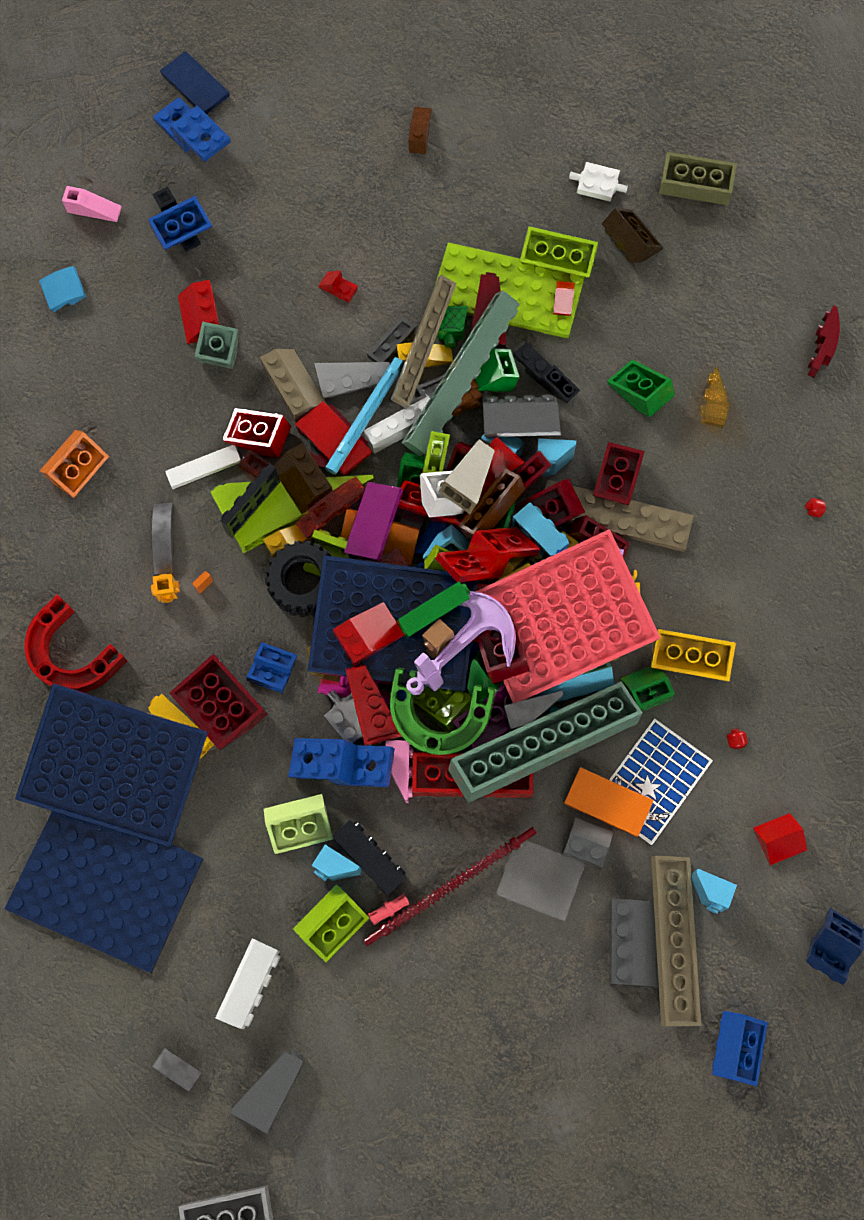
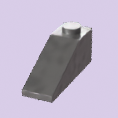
[503,691,563,732]

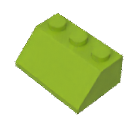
[293,884,369,962]

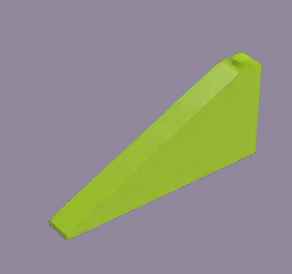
[210,475,375,553]

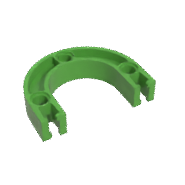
[390,667,496,755]

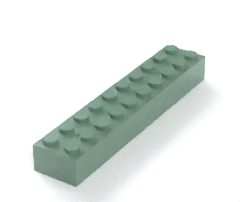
[448,682,643,803]

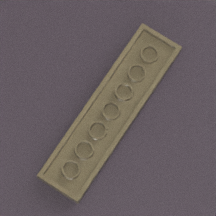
[545,480,694,552]
[651,856,701,1026]

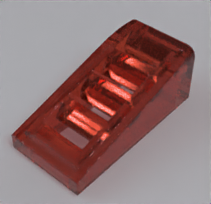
[238,449,272,478]

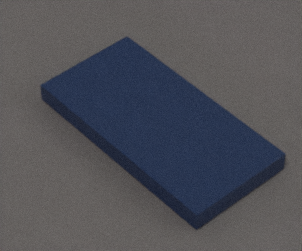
[160,51,230,114]

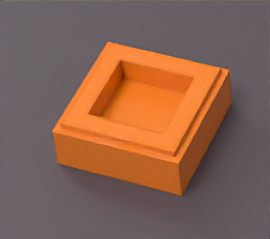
[192,571,213,594]

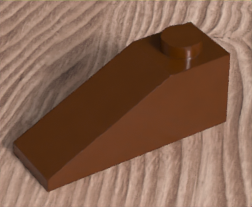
[408,107,432,154]

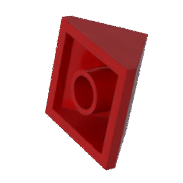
[753,813,807,865]

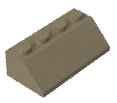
[260,349,326,423]

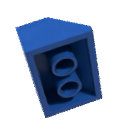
[148,196,213,250]
[712,1011,768,1086]

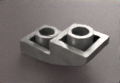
[152,1048,201,1091]

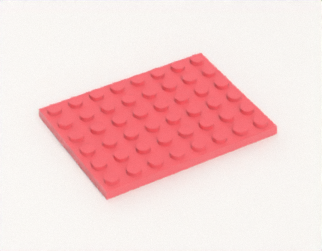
[476,529,661,703]

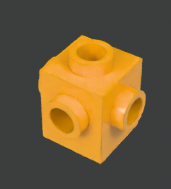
[151,574,180,603]

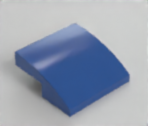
[246,642,297,693]

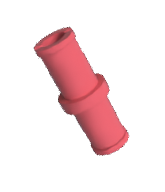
[368,893,410,925]

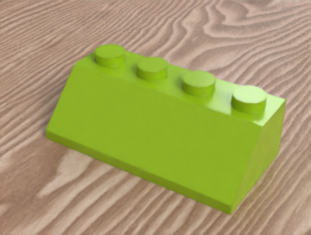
[520,226,598,278]

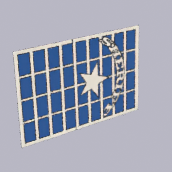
[610,718,713,845]

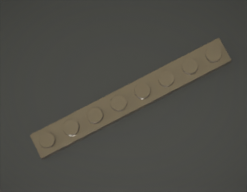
[391,275,456,408]

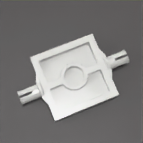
[569,162,628,202]

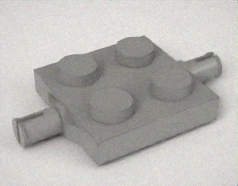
[324,690,372,746]

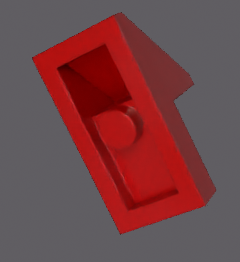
[318,270,358,303]

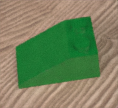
[607,359,675,417]

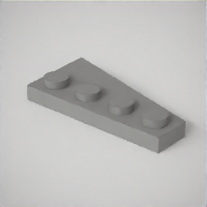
[314,362,390,399]

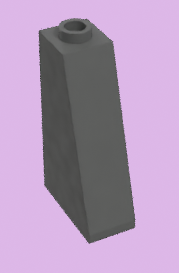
[230,1050,305,1133]

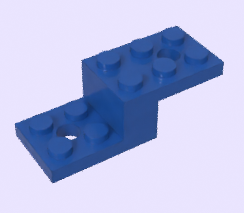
[153,97,231,162]
[288,738,395,788]

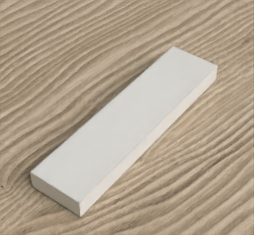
[165,445,242,489]

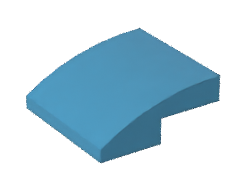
[39,266,86,312]

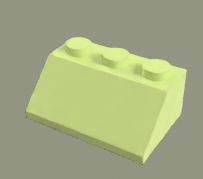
[264,794,333,854]

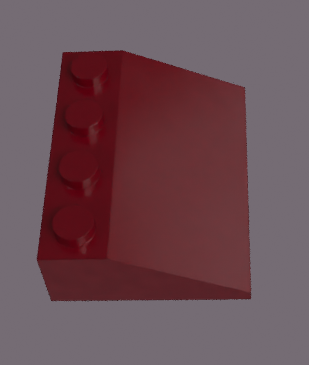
[169,654,268,750]

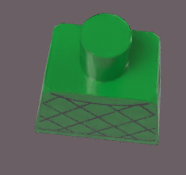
[437,306,468,348]

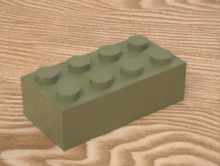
[659,152,737,205]

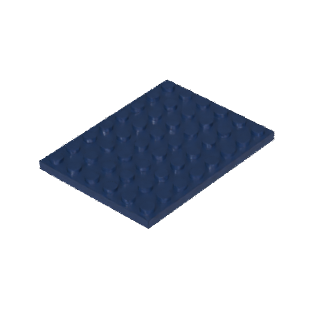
[307,555,478,692]
[15,683,208,847]
[4,811,203,973]

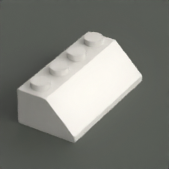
[215,939,281,1029]

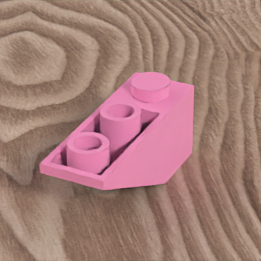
[62,186,122,222]
[386,740,414,803]

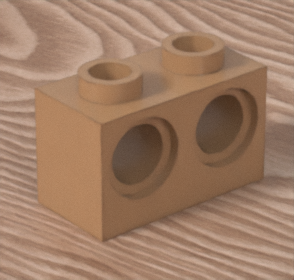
[422,619,455,659]

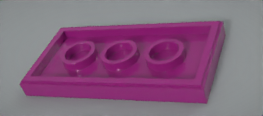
[344,482,403,562]

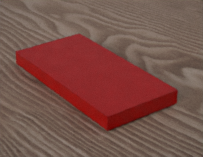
[295,401,372,476]

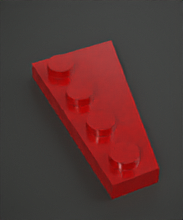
[484,437,524,487]
[345,664,402,746]

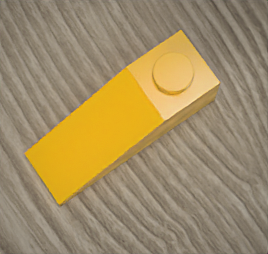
[397,342,453,370]
[263,518,321,558]

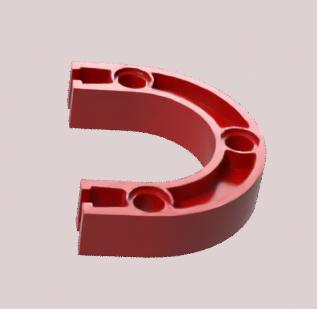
[24,594,127,693]

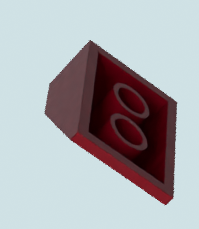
[593,442,645,505]
[515,478,585,527]
[477,611,530,684]

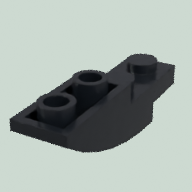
[513,341,580,403]

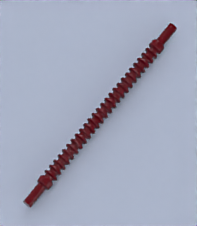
[363,827,537,946]

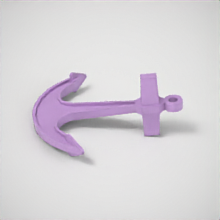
[406,591,516,695]

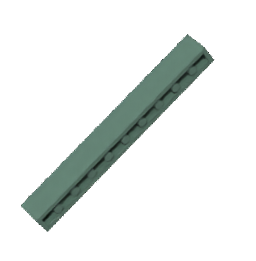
[402,290,520,456]

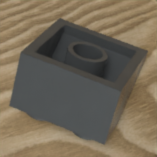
[562,817,614,869]

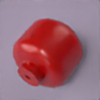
[805,498,826,517]
[726,729,748,749]

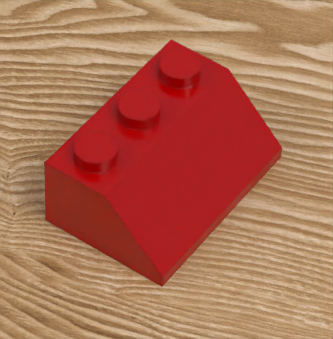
[178,280,220,344]

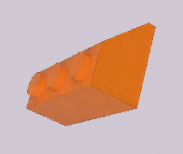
[40,430,110,498]

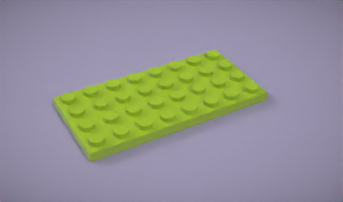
[436,242,585,339]

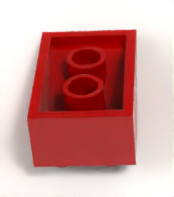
[223,408,291,458]
[333,602,405,667]

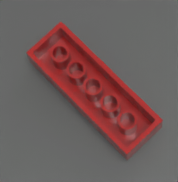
[412,752,533,798]

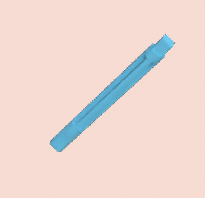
[325,357,404,475]

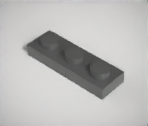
[367,317,416,362]

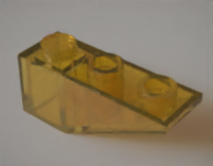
[700,367,730,428]

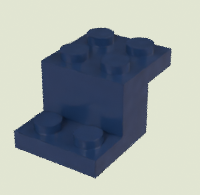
[806,908,864,985]

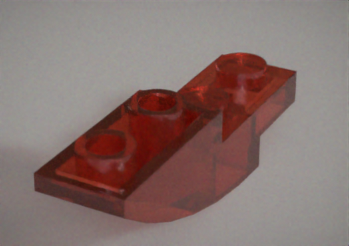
[295,476,365,539]

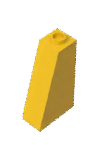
[148,694,214,760]

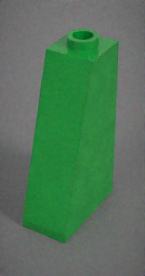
[397,581,470,638]

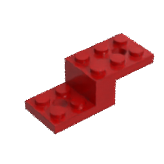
[436,527,540,582]

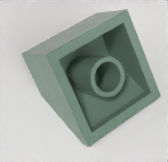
[194,322,238,369]

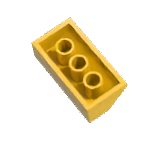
[651,629,736,681]

